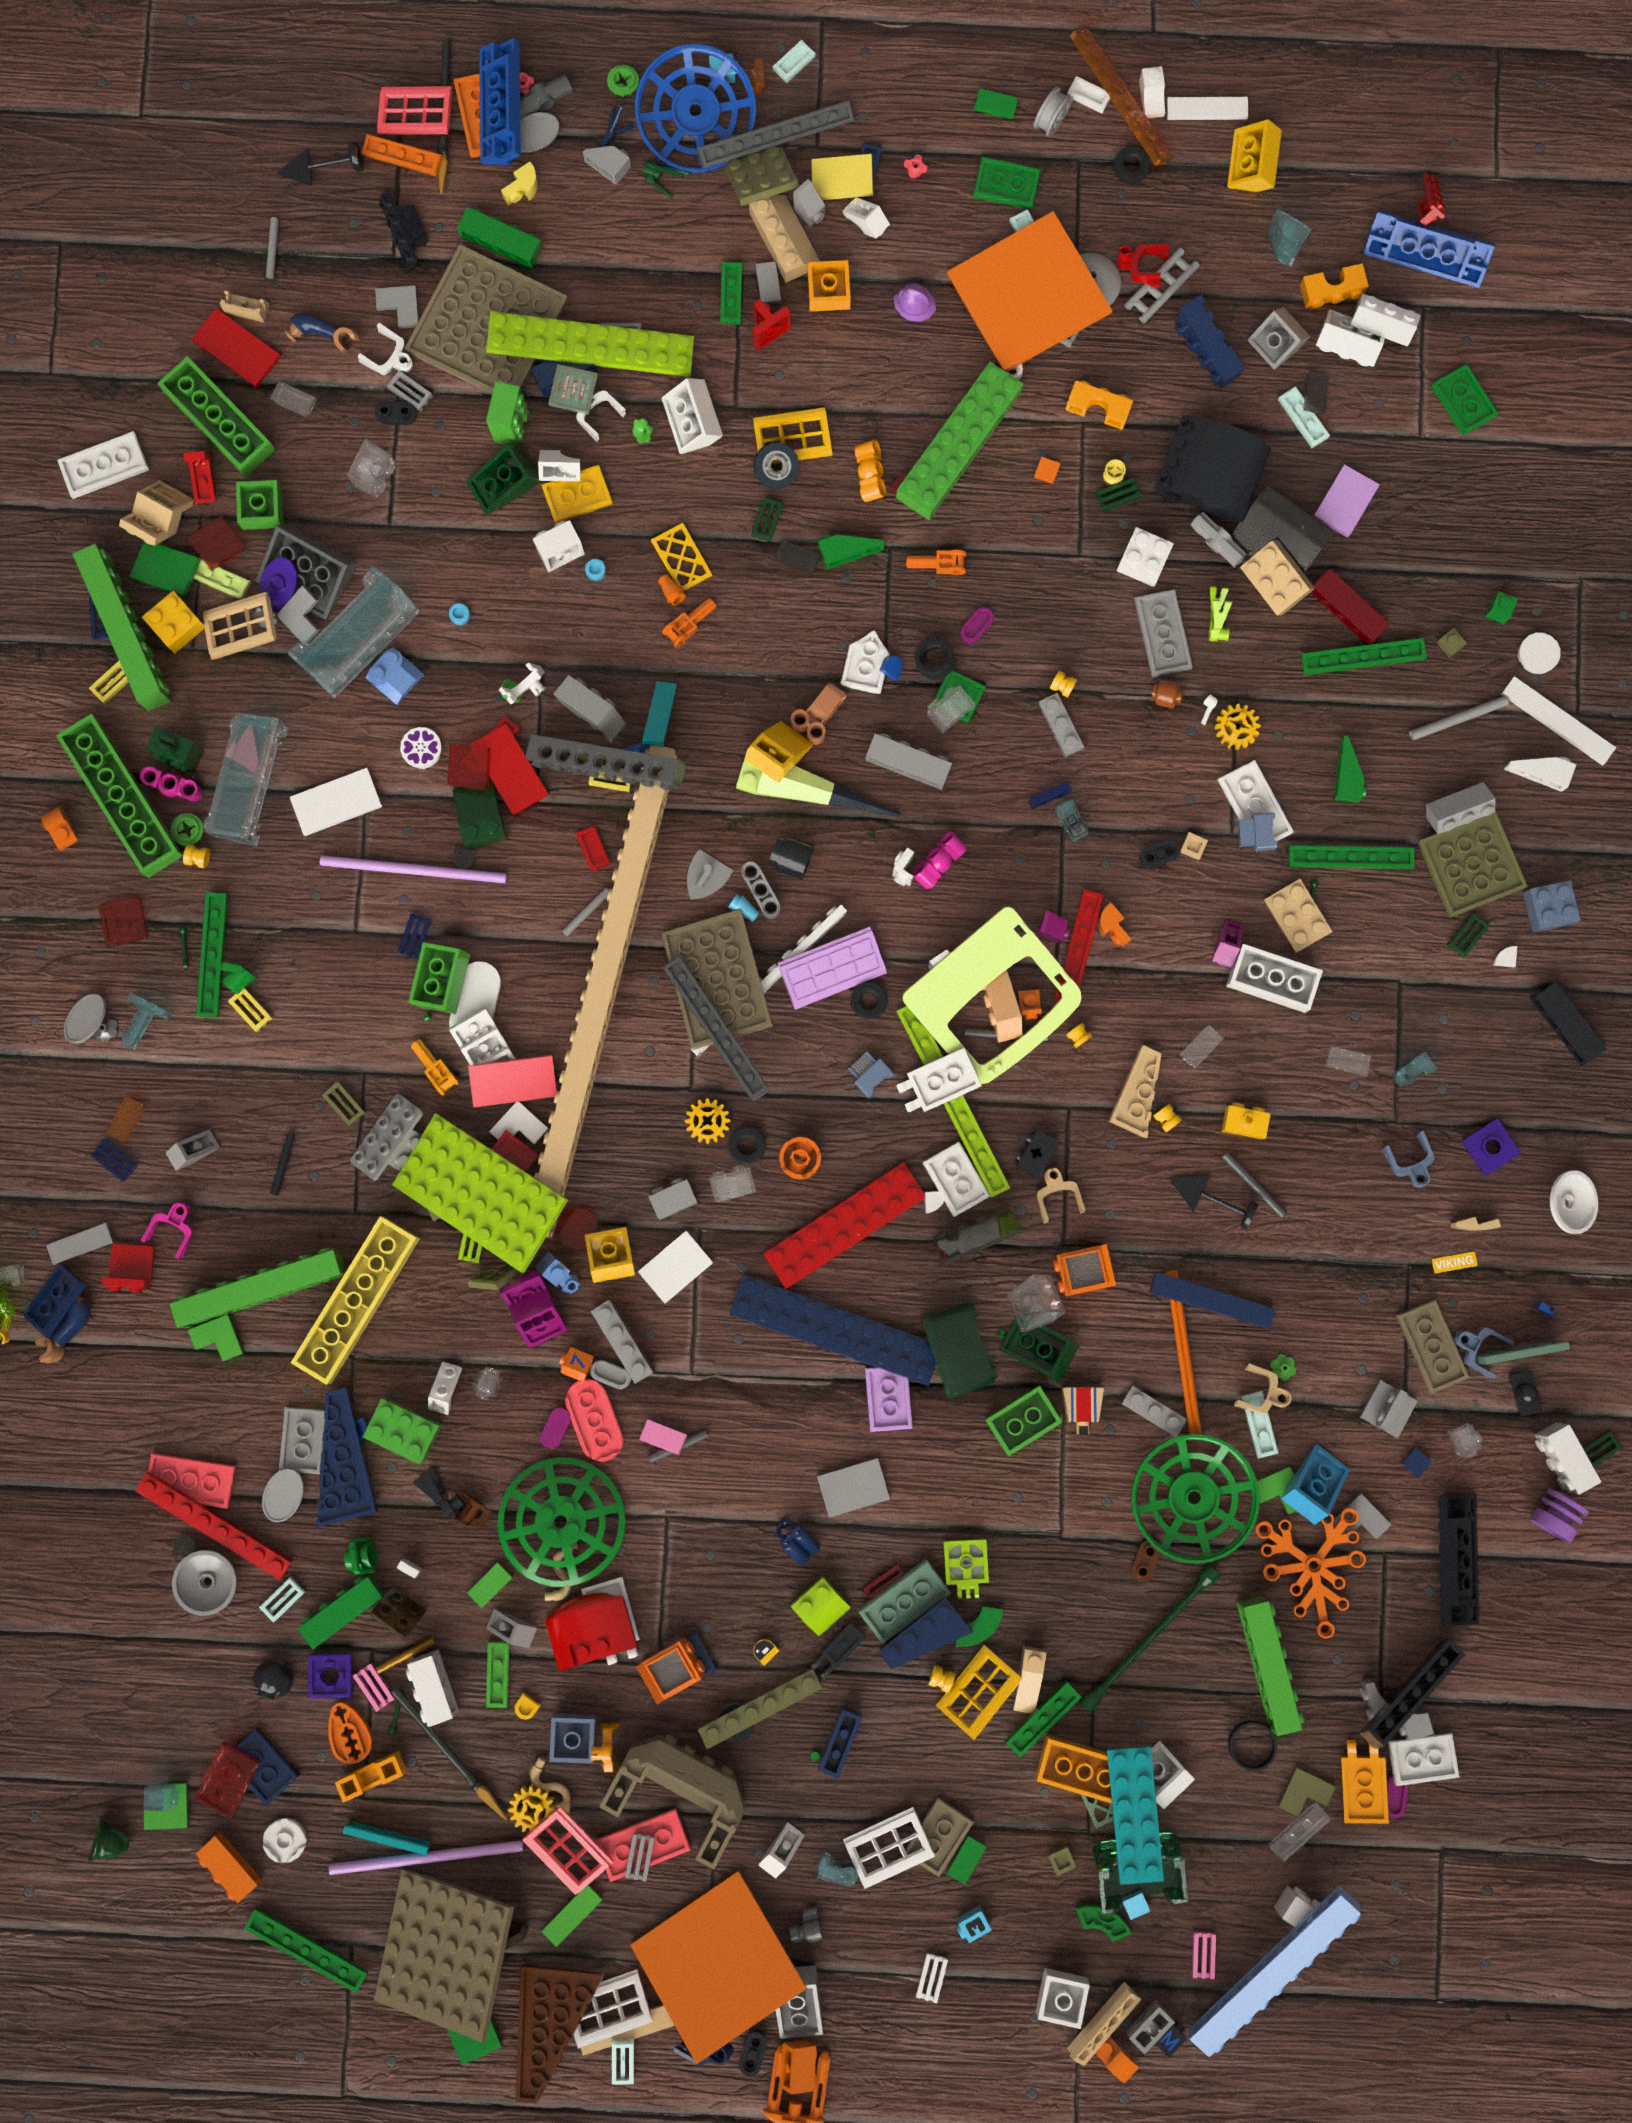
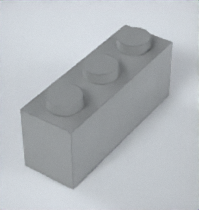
[1426,782,1496,834]

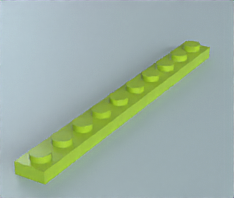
[896,1006,1010,1198]

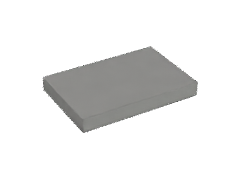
[279,1407,325,1474]
[817,1458,890,1518]

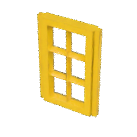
[753,407,832,464]
[936,1645,1023,1740]

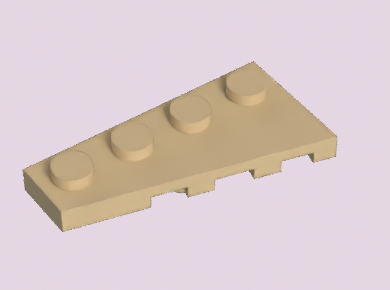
[1108,1045,1162,1138]

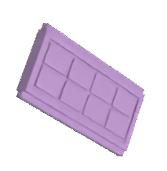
[778,926,887,1010]

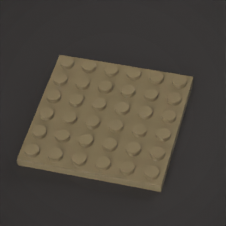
[404,245,569,394]
[374,1868,514,2042]

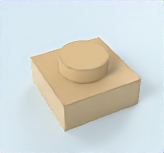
[1181,832,1208,860]

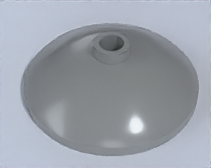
[1080,253,1121,306]
[172,1550,237,1616]

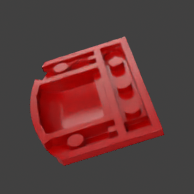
[545,1592,638,1671]

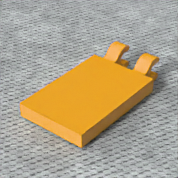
[1341,1740,1389,1824]

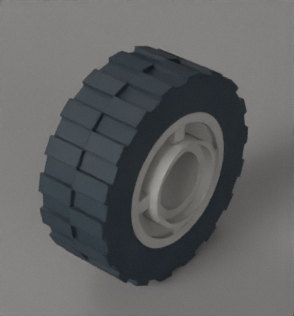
[753,442,799,489]

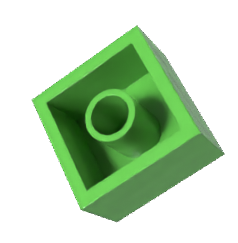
[236,480,284,530]

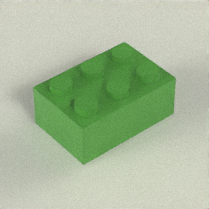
[486,381,529,446]
[408,942,470,1014]
[984,1385,1063,1457]
[363,1397,443,1465]

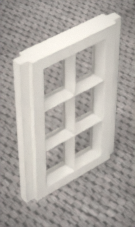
[843,1807,935,1889]
[574,1969,653,2049]

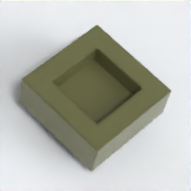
[1436,628,1467,658]
[1047,1845,1076,1876]

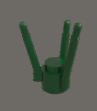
[642,160,690,199]

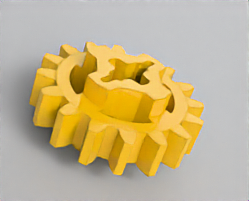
[1214,704,1261,750]
[685,1098,731,1144]
[508,1784,556,1832]

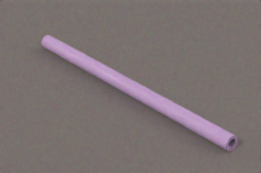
[320,855,507,884]
[329,1840,524,1875]

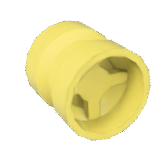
[1103,459,1126,486]

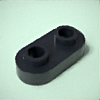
[375,402,417,425]
[1139,840,1181,869]
[739,2030,767,2077]

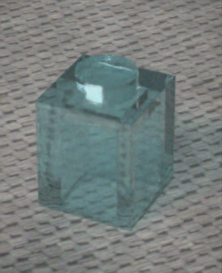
[143,1784,179,1811]

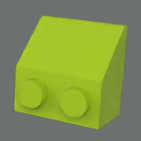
[791,1575,851,1636]

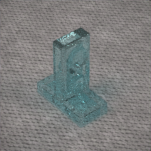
[121,993,172,1051]

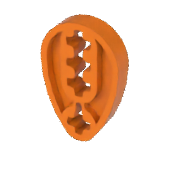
[328,1701,373,1764]

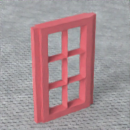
[377,86,452,135]
[522,1805,614,1895]

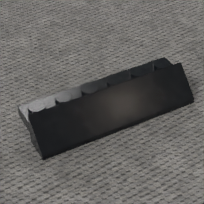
[1438,1494,1479,1627]

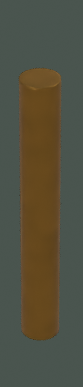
[375,1636,436,1674]

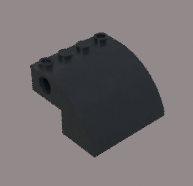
[1154,415,1271,522]

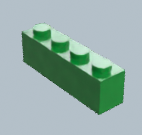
[457,207,543,269]
[298,1574,385,1650]

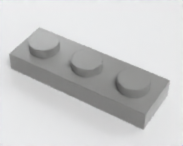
[1038,693,1084,758]
[1121,1386,1187,1437]

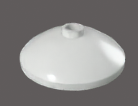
[1550,1170,1598,1234]

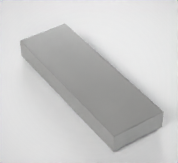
[46,1223,115,1265]

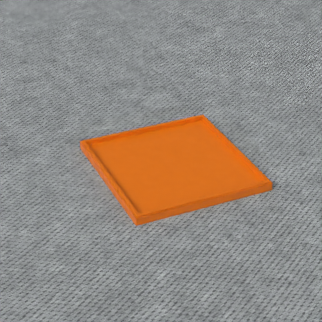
[947,211,1112,372]
[630,1871,808,2064]

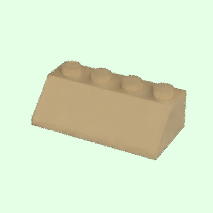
[749,195,820,283]

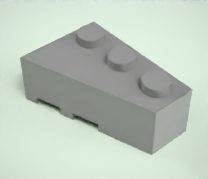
[554,675,626,742]

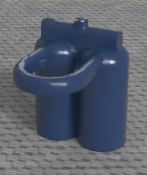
[776,1519,820,1565]

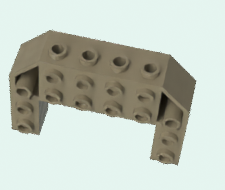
[600,1734,745,1870]

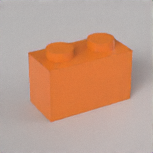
[781,2040,817,2094]

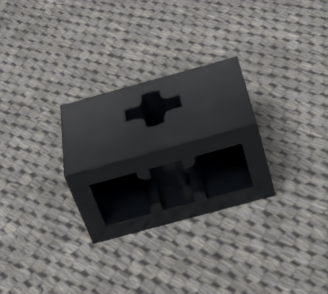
[1015,1130,1059,1179]

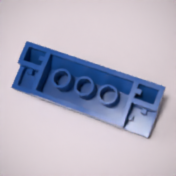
[479,38,521,165]
[1363,210,1495,288]

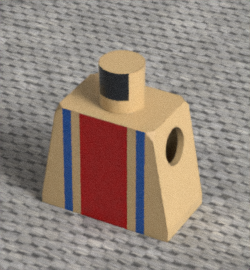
[1061,1387,1104,1435]

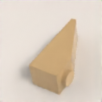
[1013,1646,1046,1714]

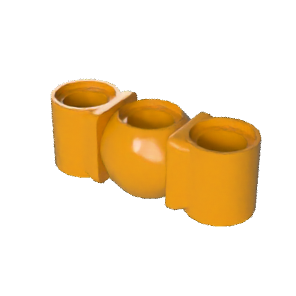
[855,439,886,502]

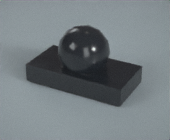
[1508,1370,1542,1417]

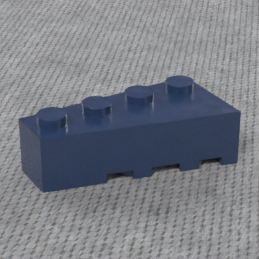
[1175,295,1244,389]
[878,1597,973,1669]

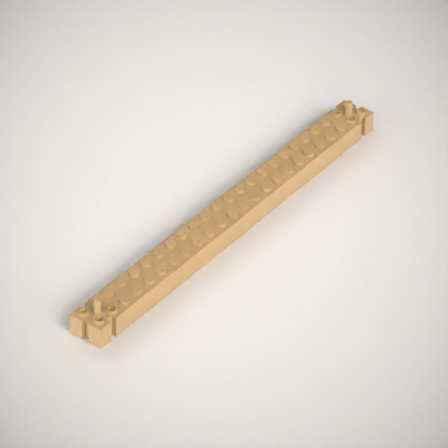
[534,745,678,1238]

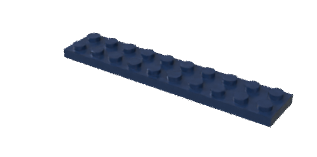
[729,1275,942,1386]

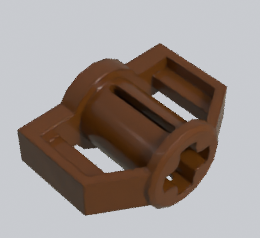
[454,1490,493,1528]

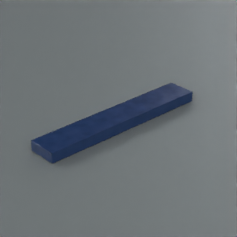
[1149,1272,1275,1329]

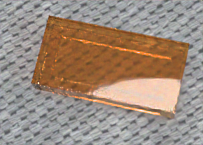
[106,1096,146,1143]

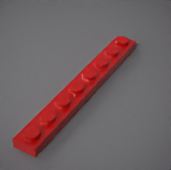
[135,1471,293,1580]

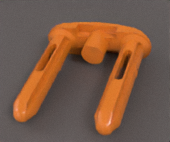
[763,2044,831,2123]

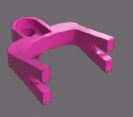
[141,1202,194,1259]

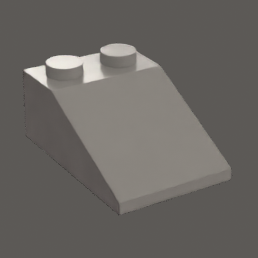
[776,1965,823,2039]

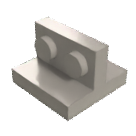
[1359,1380,1418,1438]

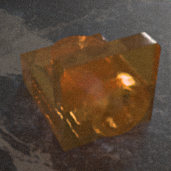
[745,58,765,94]

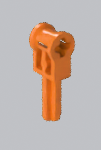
[906,550,966,575]
[662,598,717,648]

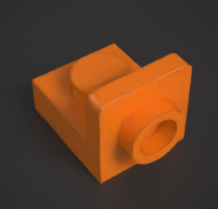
[1018,990,1042,1020]

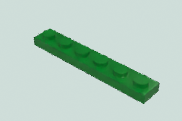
[1300,638,1427,676]
[1288,846,1415,870]
[196,892,228,1018]
[244,1907,369,1993]

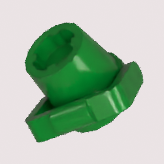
[220,960,256,995]
[344,1538,378,1575]

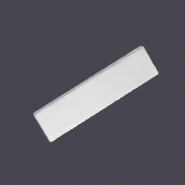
[1167,97,1248,120]

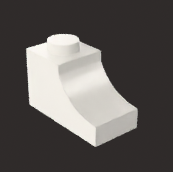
[1139,66,1165,119]
[842,197,890,238]
[538,450,581,481]

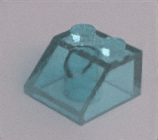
[1268,208,1312,266]

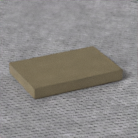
[905,1796,974,1877]

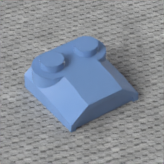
[366,647,425,706]

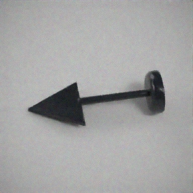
[277,142,364,186]
[1170,1175,1259,1230]

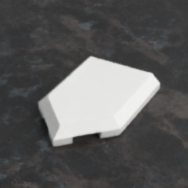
[841,630,890,694]

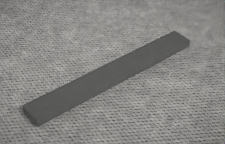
[697,100,855,169]
[663,956,770,1102]

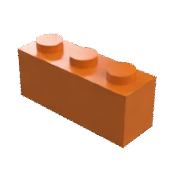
[196,1831,262,1903]

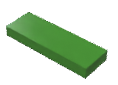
[486,1641,510,1708]
[541,1884,603,1947]

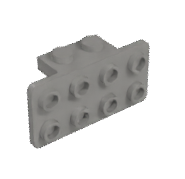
[350,1094,423,1180]

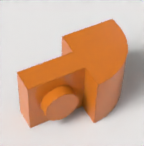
[41,806,79,851]
[1098,903,1132,947]
[1095,2036,1140,2083]

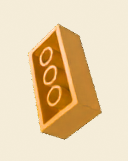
[1035,1734,1112,1803]

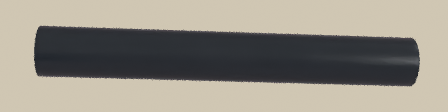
[270,1133,295,1196]

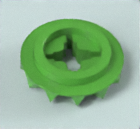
[607,65,639,98]
[170,813,205,846]

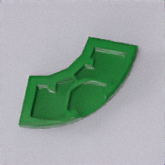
[956,1606,1004,1647]
[1075,1904,1132,1942]

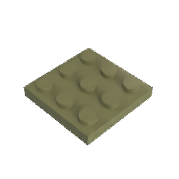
[724,145,799,206]

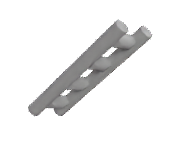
[1124,247,1200,324]

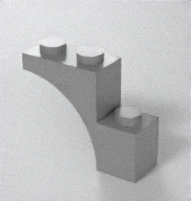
[1360,1679,1434,1741]

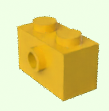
[1221,1103,1271,1139]

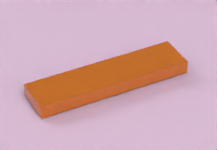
[361,134,443,176]

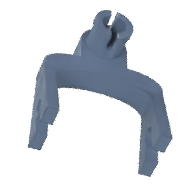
[1382,1131,1435,1188]
[1453,1327,1514,1379]

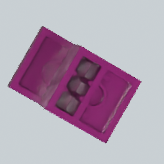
[499,1270,568,1348]

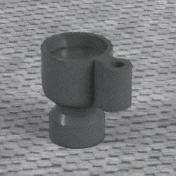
[789,1906,823,1944]

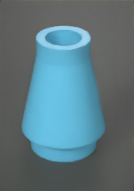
[728,894,759,922]

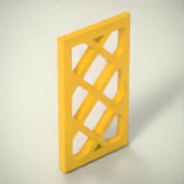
[651,523,712,590]

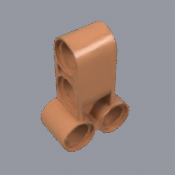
[791,682,847,745]

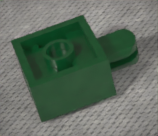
[146,725,204,773]

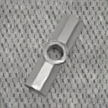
[1191,512,1247,568]

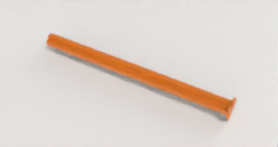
[1166,1270,1202,1434]

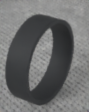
[1228,1720,1277,1771]

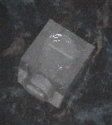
[1447,1424,1482,1458]

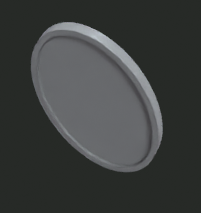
[520,112,559,153]
[64,994,106,1044]
[262,1468,304,1522]

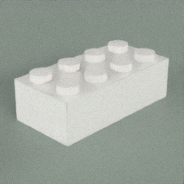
[1226,944,1323,1013]

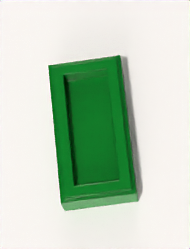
[974,88,1018,120]
[946,1834,987,1885]

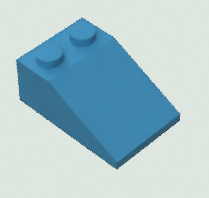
[1281,1444,1350,1525]

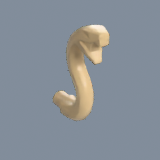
[545,1543,578,1601]
[529,1757,571,1814]

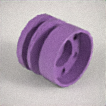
[1530,1488,1589,1544]

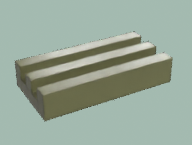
[322,1081,366,1127]

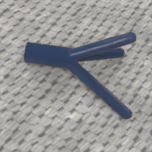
[599,104,634,147]

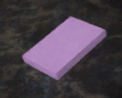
[1313,464,1380,538]
[865,1367,913,1432]

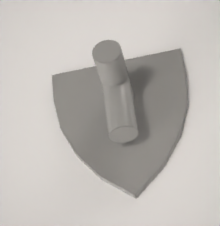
[687,849,734,900]

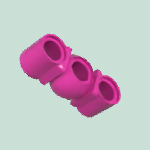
[140,767,203,802]
[912,831,967,889]

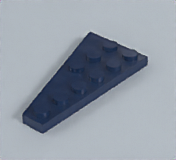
[316,1387,378,1528]

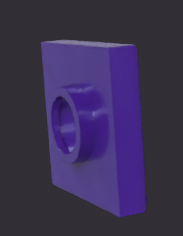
[1461,1118,1521,1176]
[308,1653,353,1698]

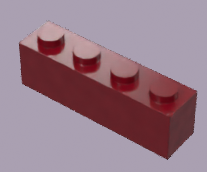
[1310,569,1390,645]

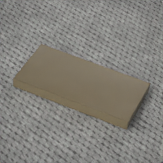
[1395,1299,1470,1394]

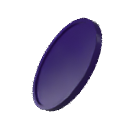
[259,557,298,610]

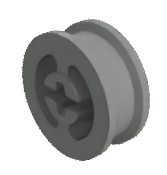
[1033,86,1073,137]

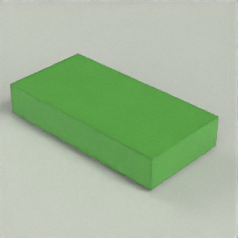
[467,1562,513,1608]

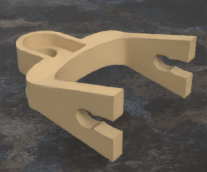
[1036,1168,1085,1224]
[1234,1363,1291,1414]

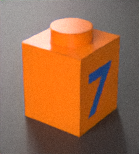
[559,1347,594,1382]

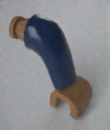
[284,313,361,353]
[35,1292,91,1364]

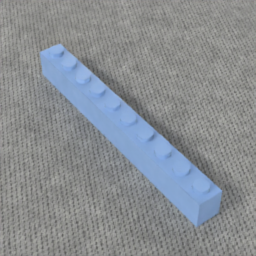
[1189,1885,1361,2057]

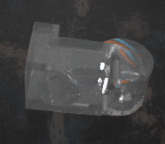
[0,1264,26,1287]

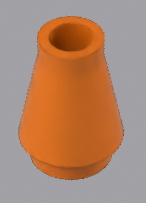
[658,575,686,606]

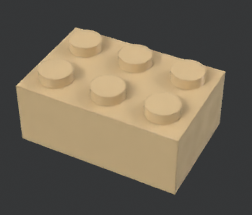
[1240,540,1315,616]

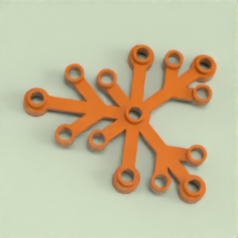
[1255,1507,1366,1639]

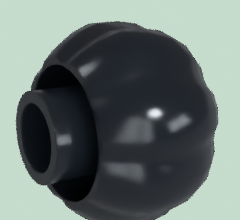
[253,1657,293,1700]

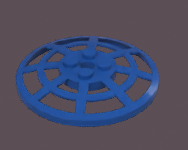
[635,44,756,173]

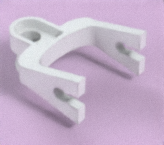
[358,323,413,375]
[577,391,626,442]
[499,663,546,704]

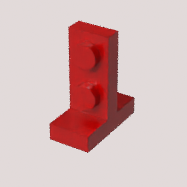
[183,451,217,504]

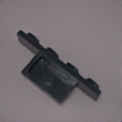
[379,189,428,271]

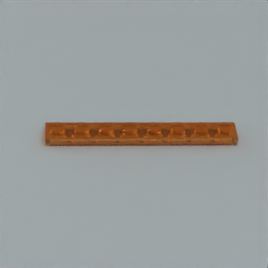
[1070,28,1173,166]

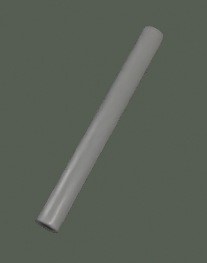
[1409,696,1509,741]

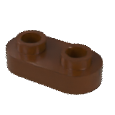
[1131,1540,1160,1582]

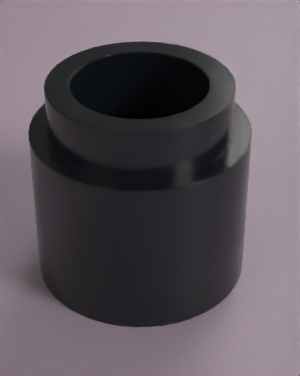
[769,836,814,880]

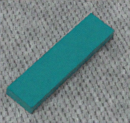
[643,681,677,747]
[343,1821,431,1855]

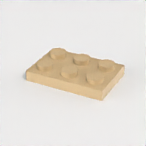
[1263,879,1332,954]

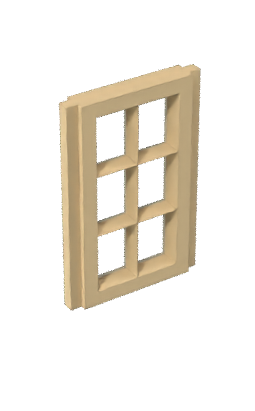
[202,592,277,660]

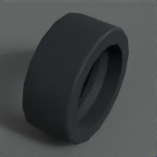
[914,638,955,680]

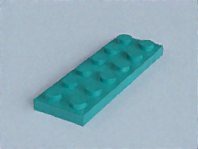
[1107,1745,1164,1885]

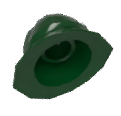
[88,1816,129,1862]

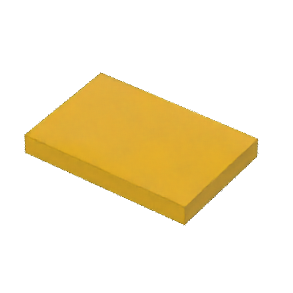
[541,464,613,524]

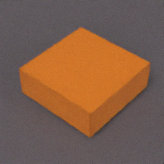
[1034,456,1061,484]

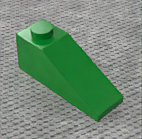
[818,534,884,570]
[1333,735,1367,803]

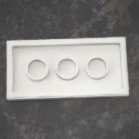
[57,431,149,499]
[1218,760,1294,852]
[290,768,382,836]

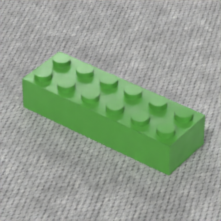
[157,356,276,478]
[1236,1596,1304,1736]

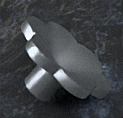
[93,1016,118,1042]

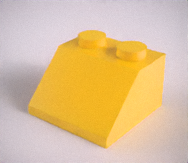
[585,1227,635,1283]

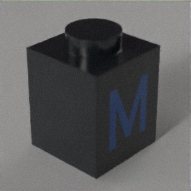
[1155,2020,1187,2058]

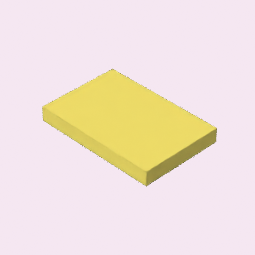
[812,154,873,200]

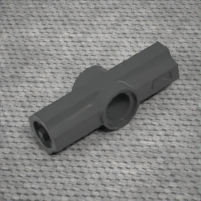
[520,75,573,119]

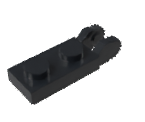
[811,1621,866,1679]

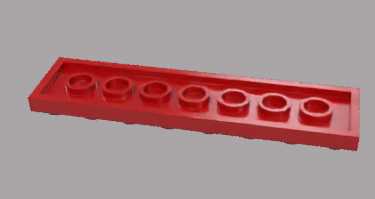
[763,1162,925,1289]

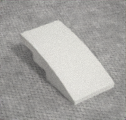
[449,1007,516,1065]

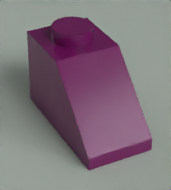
[1036,911,1070,944]
[1212,919,1244,968]

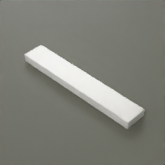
[1501,676,1616,765]

